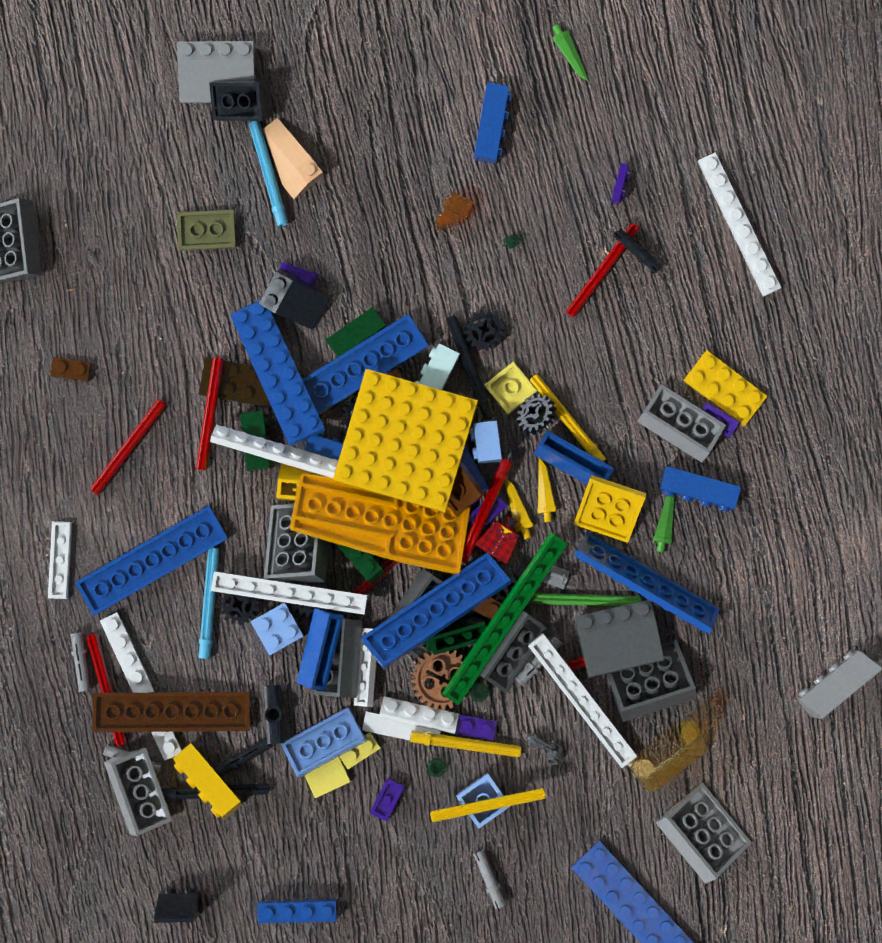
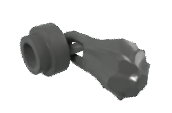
[527,733,563,765]

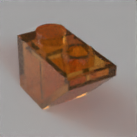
[435,192,473,231]

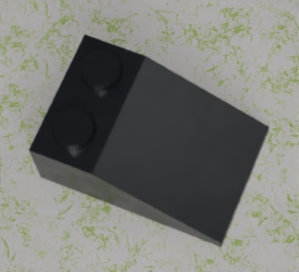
[209,79,273,121]
[259,268,331,330]
[154,887,200,923]

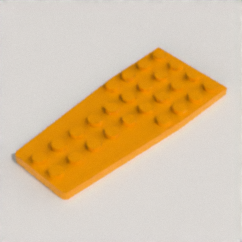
[290,474,470,574]

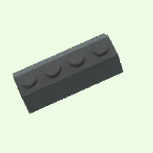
[480,611,549,693]
[314,619,362,698]

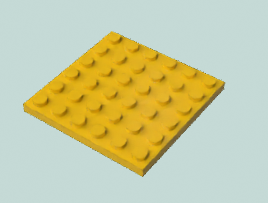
[333,369,478,513]

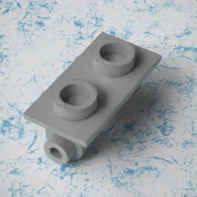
[542,565,570,589]

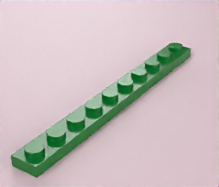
[442,532,567,705]

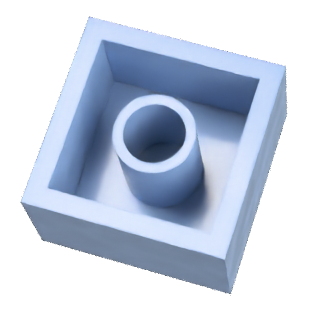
[470,420,502,465]
[251,603,305,656]
[456,772,510,829]

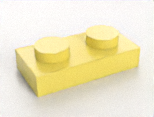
[339,732,380,769]

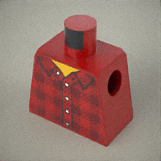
[475,516,519,565]

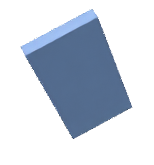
[281,707,367,779]

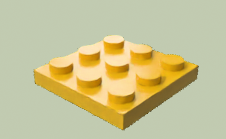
[573,475,646,543]

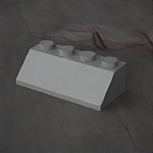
[637,384,726,463]
[104,748,172,836]

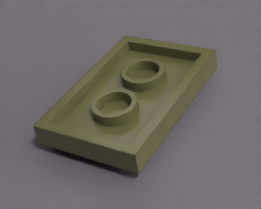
[177,209,236,251]

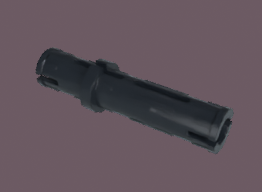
[613,227,662,274]
[213,738,270,777]

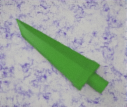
[552,24,589,82]
[653,496,674,553]

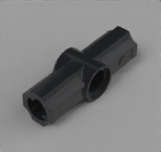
[263,685,285,744]

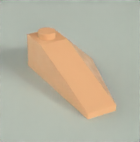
[263,118,324,200]

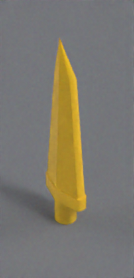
[537,458,557,523]
[505,479,534,540]

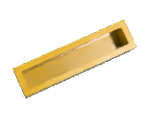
[173,743,242,820]

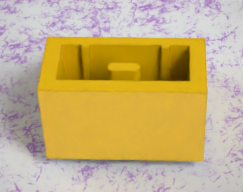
[276,463,319,501]

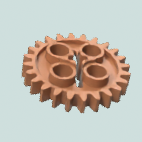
[410,650,470,710]

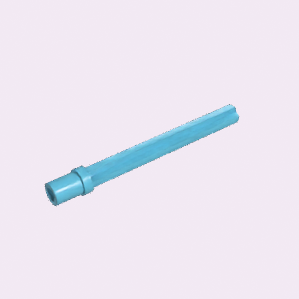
[249,121,289,227]
[199,547,220,659]

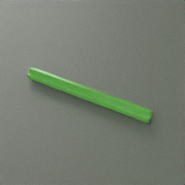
[528,593,642,607]

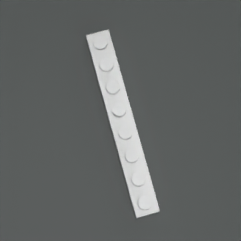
[698,152,781,297]
[210,425,338,478]
[211,572,368,615]
[100,612,182,761]
[528,634,637,768]

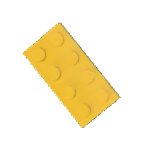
[683,350,767,427]

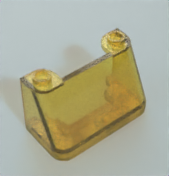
[627,718,707,792]

